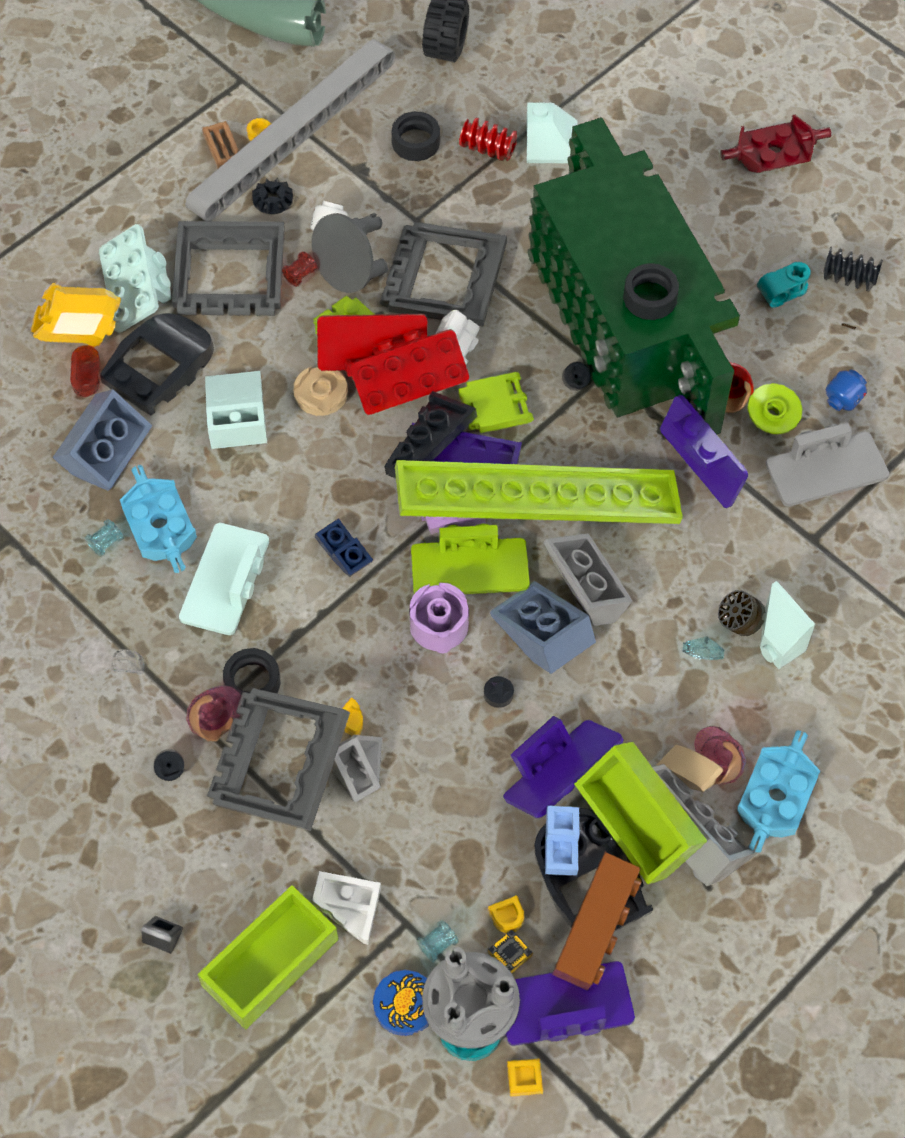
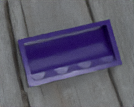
[412,423,522,464]

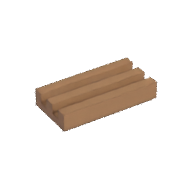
[202,121,239,169]

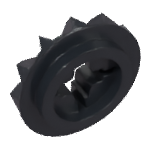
[252,178,294,214]

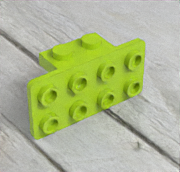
[411,523,530,595]

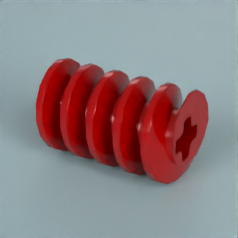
[459,117,517,161]

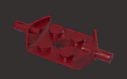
[720,115,832,173]

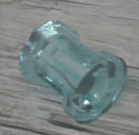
[85,519,124,557]
[416,920,459,962]

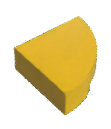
[342,697,363,736]

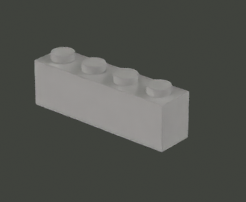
[652,764,758,886]

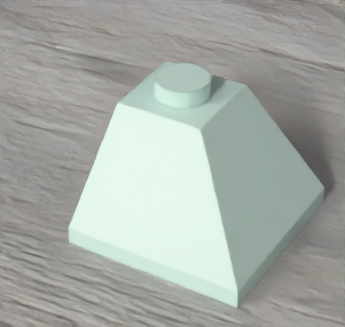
[526,103,578,163]
[760,581,815,669]

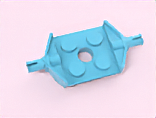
[120,465,197,573]
[737,731,820,852]

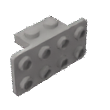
[766,422,889,507]

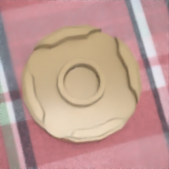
[294,367,348,416]

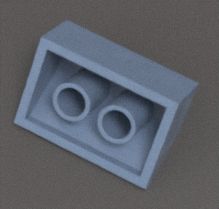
[52,389,152,490]

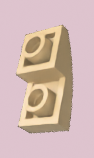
[656,745,723,792]

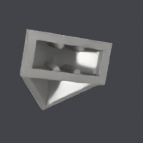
[332,735,382,803]

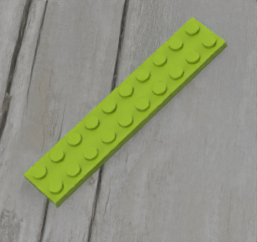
[395,460,683,524]

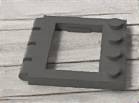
[172,221,285,316]
[380,222,507,326]
[207,688,350,831]

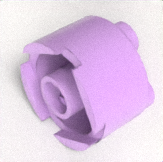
[409,583,469,653]

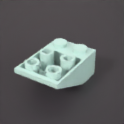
[205,371,267,449]

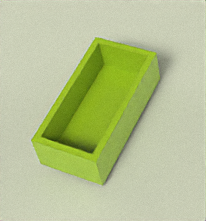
[574,742,707,885]
[197,885,339,1030]

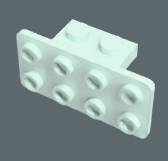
[99,224,172,333]
[179,523,269,635]

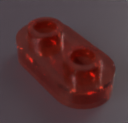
[70,345,101,397]

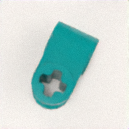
[756,262,811,308]

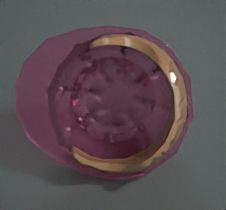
[186,685,241,742]
[694,726,747,785]

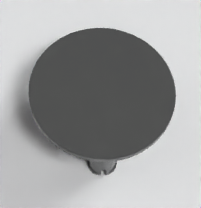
[312,213,388,293]

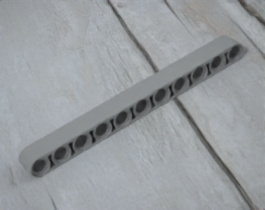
[186,39,395,221]

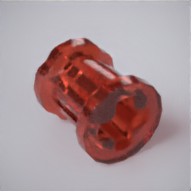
[282,251,317,287]

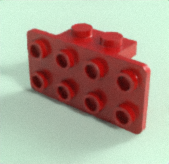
[317,314,427,379]
[350,329,469,415]

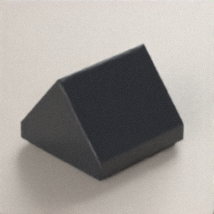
[141,916,183,954]

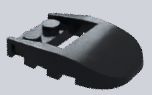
[100,313,214,416]
[534,808,653,932]

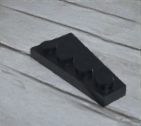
[384,391,477,479]

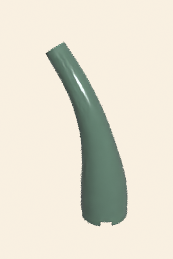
[197,0,326,47]

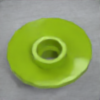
[747,383,803,435]

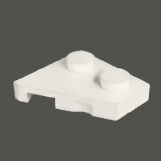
[312,871,381,944]

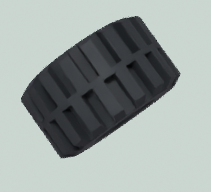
[422,0,469,62]

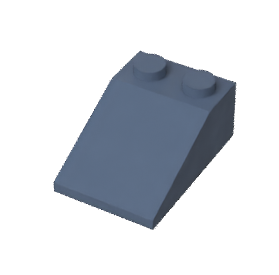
[490,581,596,674]

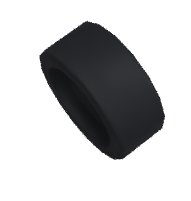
[391,111,440,161]
[623,263,679,320]
[223,648,281,705]

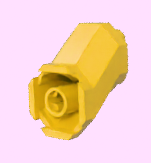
[31,283,121,347]

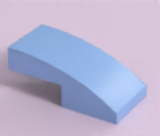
[545,806,579,876]

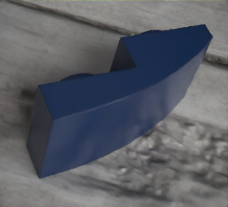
[315,518,373,577]

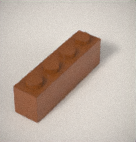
[552,852,642,990]

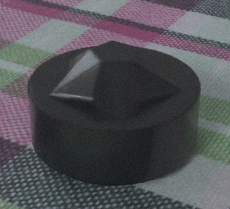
[562,362,591,391]
[484,676,514,708]
[154,749,184,781]

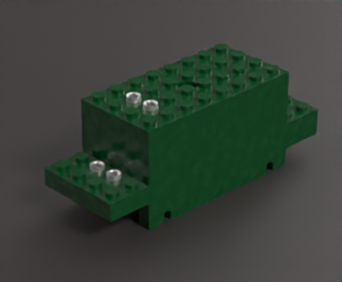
[528,117,740,435]

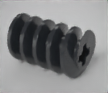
[823,246,883,292]

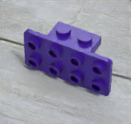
[660,395,748,508]
[503,716,624,818]
[506,961,635,1046]

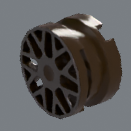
[718,590,766,636]

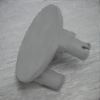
[422,947,520,1048]

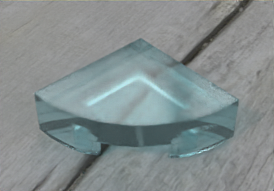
[682,636,725,660]

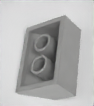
[543,533,633,626]

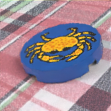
[373,970,429,1036]

